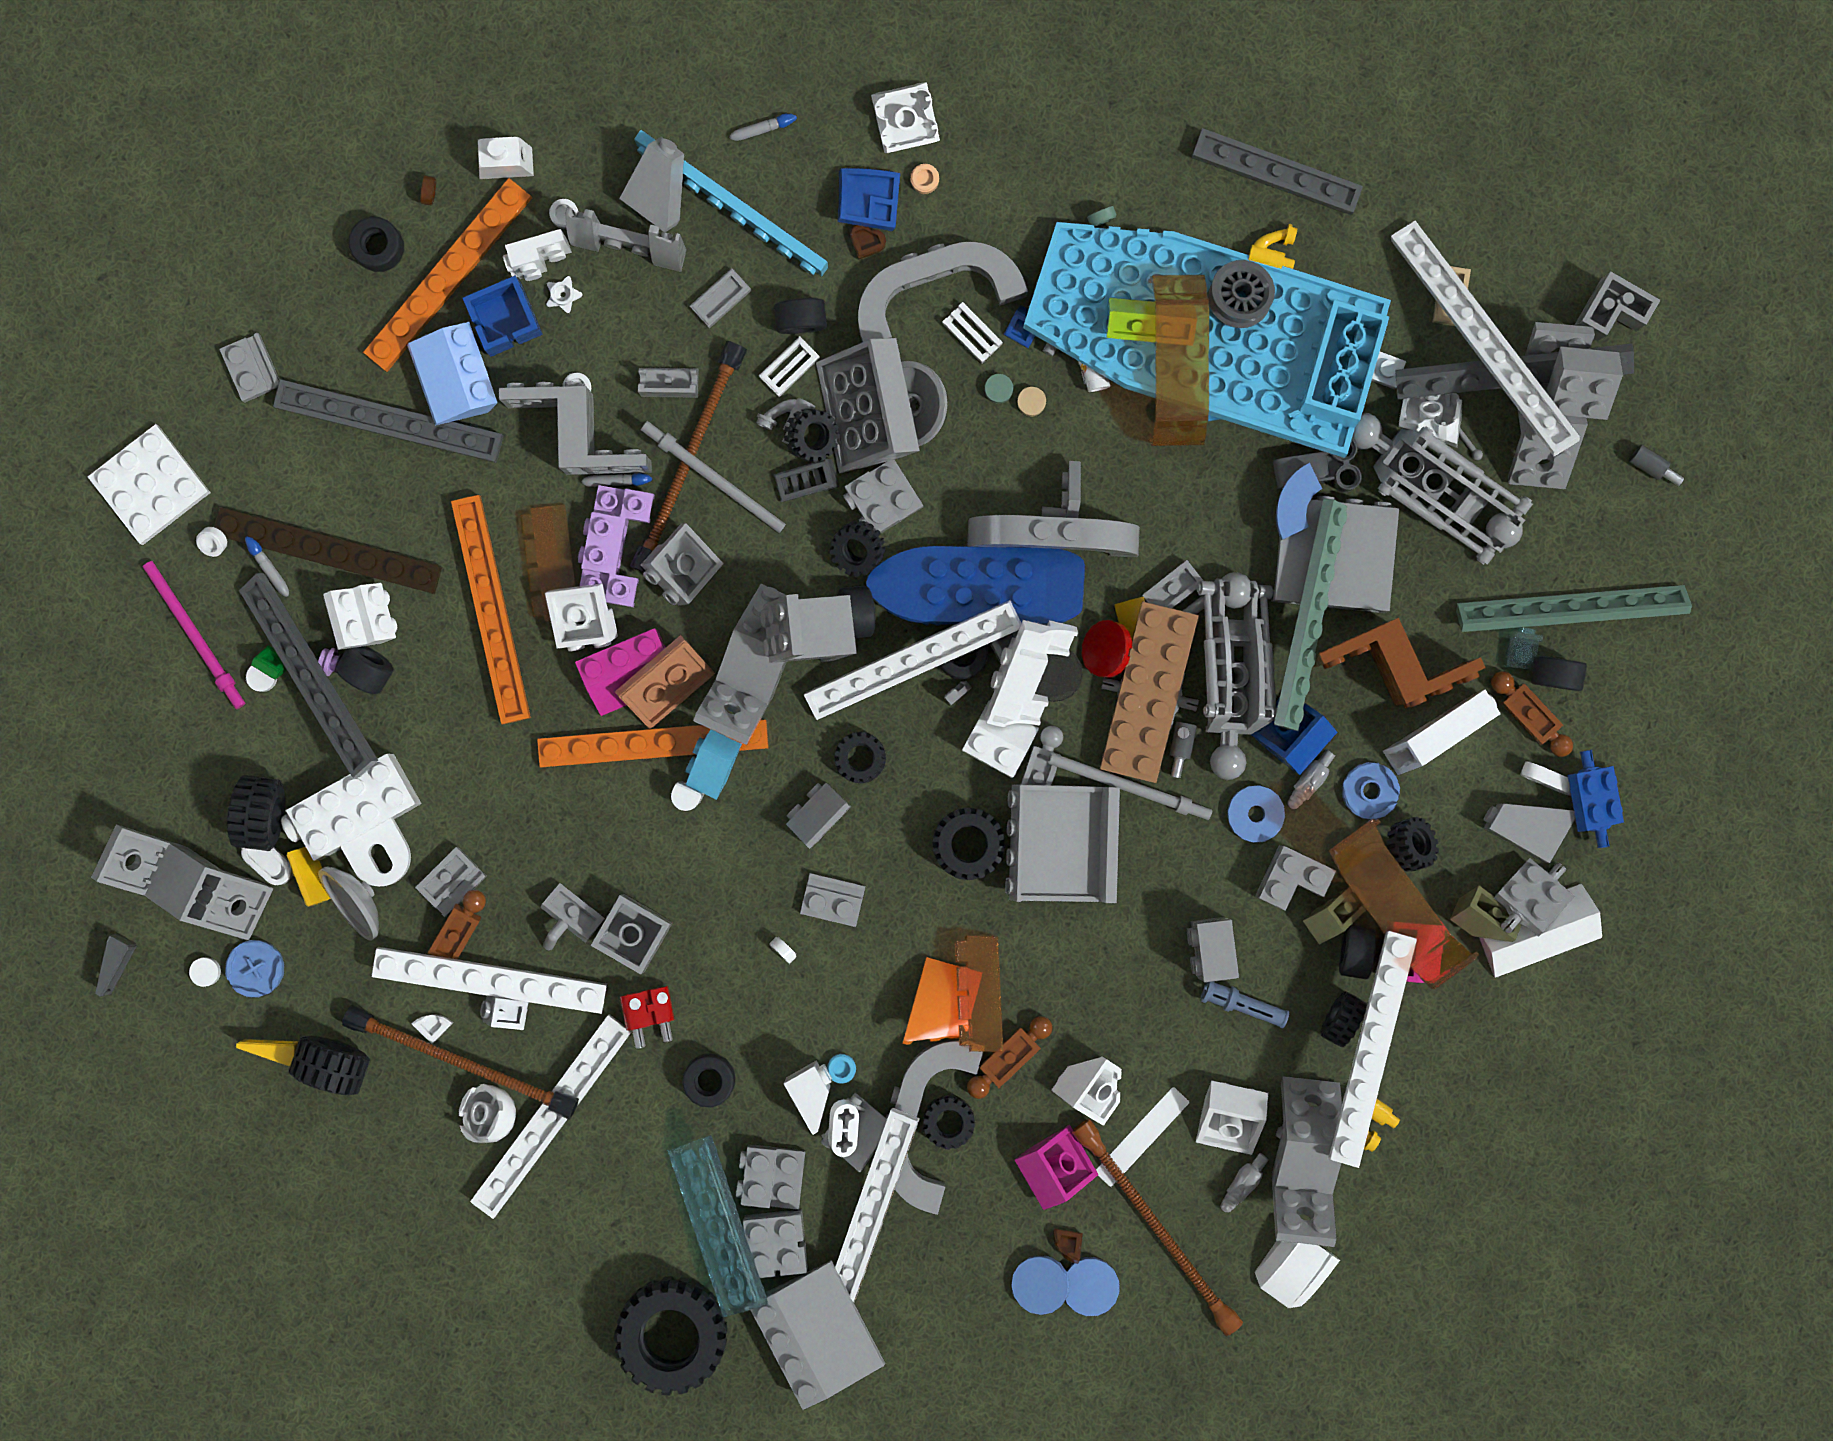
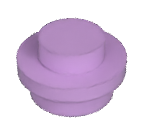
[318,648,341,676]

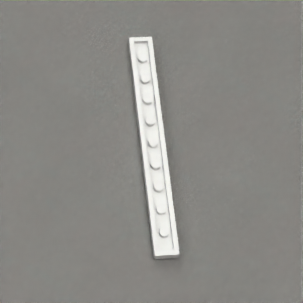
[1391,221,1580,457]

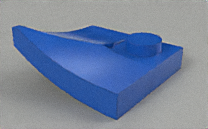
[837,168,900,231]

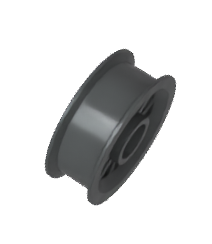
[1208,260,1275,328]

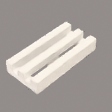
[942,302,1003,364]
[759,336,820,397]

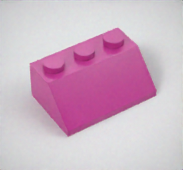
[575,628,665,716]

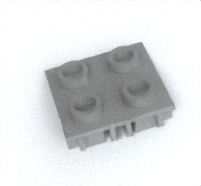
[821,1093,887,1172]

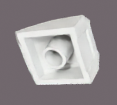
[1255,1241,1340,1308]

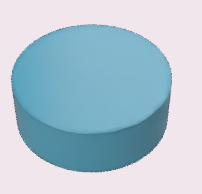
[827,1054,856,1083]

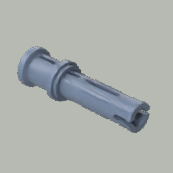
[1201,981,1289,1028]

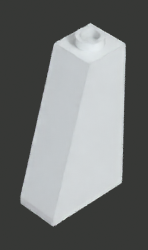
[1383,690,1500,775]

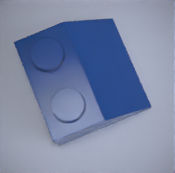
[1250,698,1337,775]

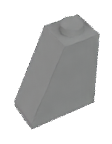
[619,137,684,232]
[1483,804,1575,863]

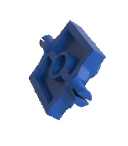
[1568,750,1624,848]

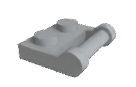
[1141,560,1214,615]

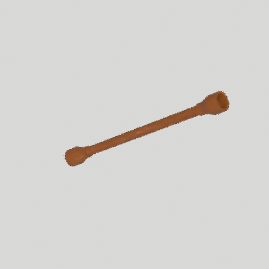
[1072,1118,1243,1336]

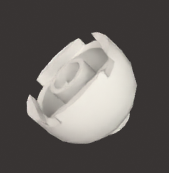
[459,1084,516,1143]

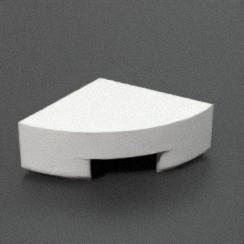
[412,1014,454,1044]

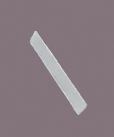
[1096,1087,1189,1187]

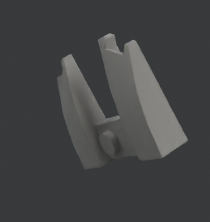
[565,207,686,272]

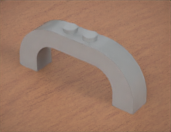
[858,242,1028,343]
[967,515,1140,557]
[886,1039,984,1215]

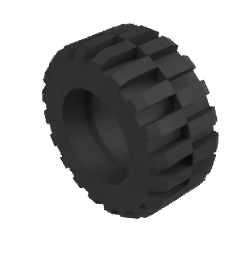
[614,1276,728,1396]

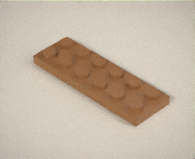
[1100,601,1199,783]

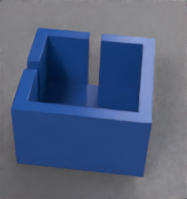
[463,275,543,357]

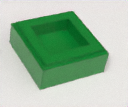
[251,645,287,680]

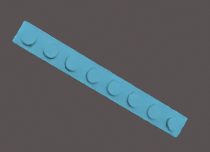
[634,130,828,276]

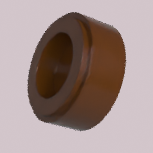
[420,175,436,206]

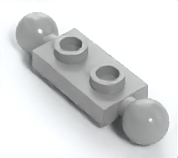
[1021,726,1063,786]

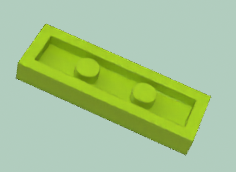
[1106,298,1197,346]

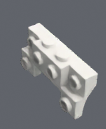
[985,620,1078,727]

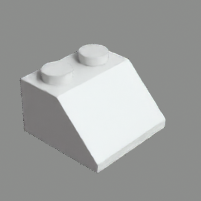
[962,701,1039,778]
[784,1060,832,1135]
[1196,1081,1268,1155]

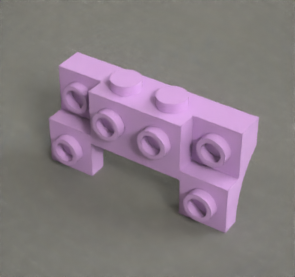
[578,485,655,608]

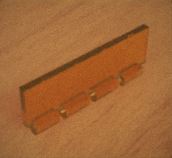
[520,504,576,622]
[955,936,1003,1052]

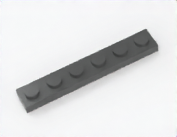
[1191,128,1363,215]

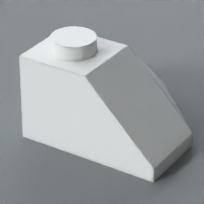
[1052,1057,1122,1126]

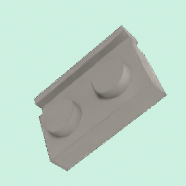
[220,333,280,403]
[415,847,487,917]
[800,873,866,927]

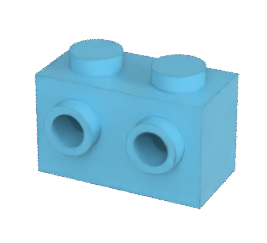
[685,729,742,800]

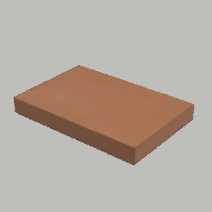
[615,635,715,729]

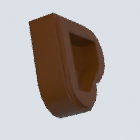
[850,225,886,260]

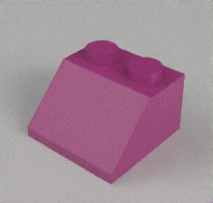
[1015,1125,1099,1210]

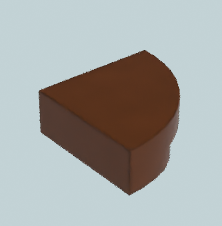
[1053,1229,1083,1264]

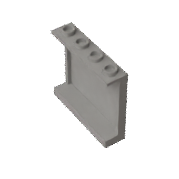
[1271,496,1399,613]
[1005,785,1120,903]

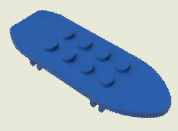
[866,546,1085,626]

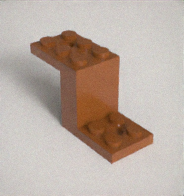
[1314,618,1485,708]

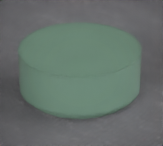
[1087,206,1117,227]
[985,374,1013,404]

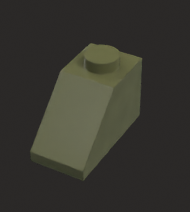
[1303,884,1370,945]
[1450,886,1522,942]

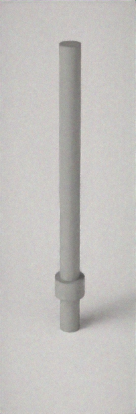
[641,421,786,533]
[1048,753,1212,820]

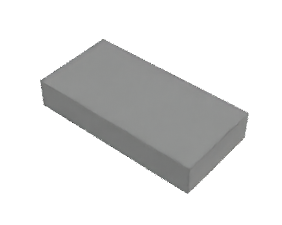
[690,268,751,328]

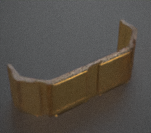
[1148,275,1209,446]
[1329,818,1479,989]

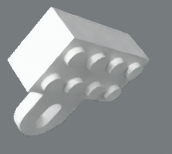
[286,754,421,886]

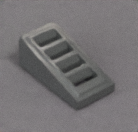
[774,459,839,502]
[95,934,137,997]

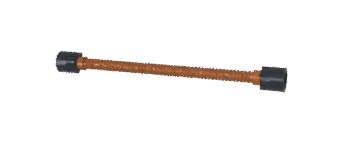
[630,341,747,572]
[342,1005,579,1120]

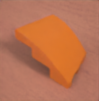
[902,957,981,1045]

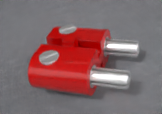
[620,986,675,1049]

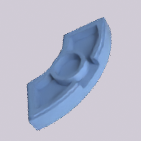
[1276,463,1322,540]

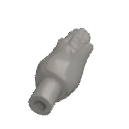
[1288,749,1335,809]
[1220,1153,1269,1212]

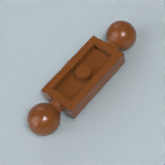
[1491,671,1573,757]
[428,890,486,959]
[967,1016,1052,1099]

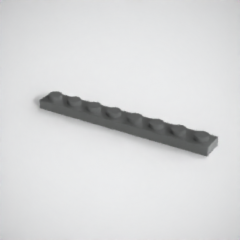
[1395,343,1634,399]
[273,379,504,463]
[239,573,379,778]

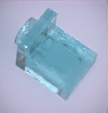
[1504,627,1543,671]

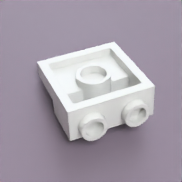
[503,229,572,281]
[323,583,397,650]
[545,583,618,651]

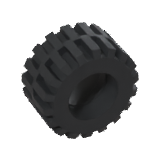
[227,775,285,851]
[932,808,1005,880]
[288,1036,370,1095]

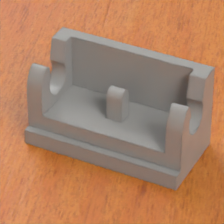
[638,368,699,398]

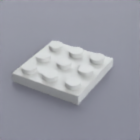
[88,424,211,545]

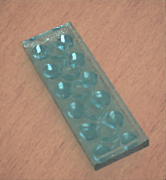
[668,1135,768,1317]

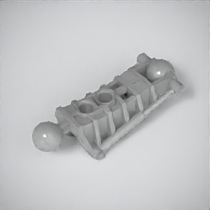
[1352,413,1533,565]
[1197,572,1277,780]

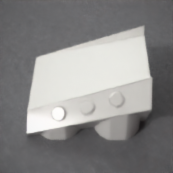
[871,82,940,153]
[1399,393,1462,448]

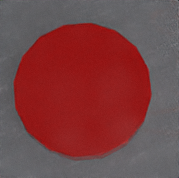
[1082,620,1132,677]

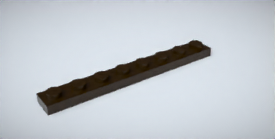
[214,507,442,594]

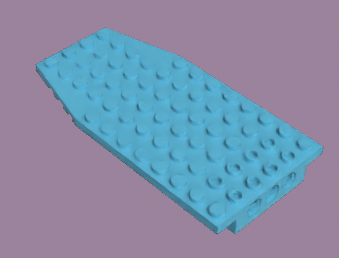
[1023,222,1391,458]

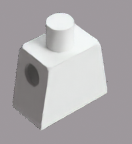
[478,137,534,179]

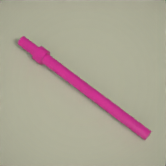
[143,561,246,710]

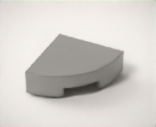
[944,680,972,706]

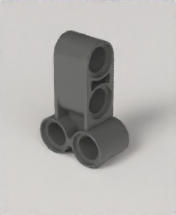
[1273,439,1361,493]

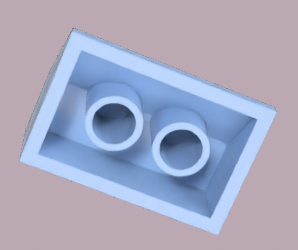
[407,322,497,426]

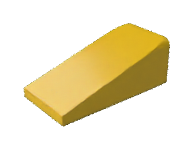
[236,1039,299,1066]

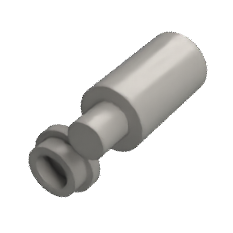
[756,398,815,444]

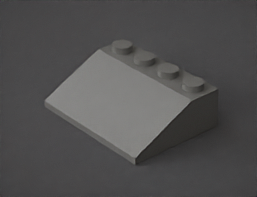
[816,338,920,473]
[749,1260,886,1410]

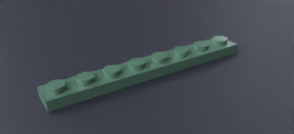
[1274,498,1347,731]
[1456,585,1692,632]

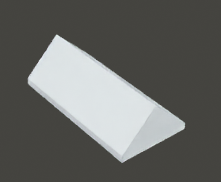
[1479,884,1602,978]

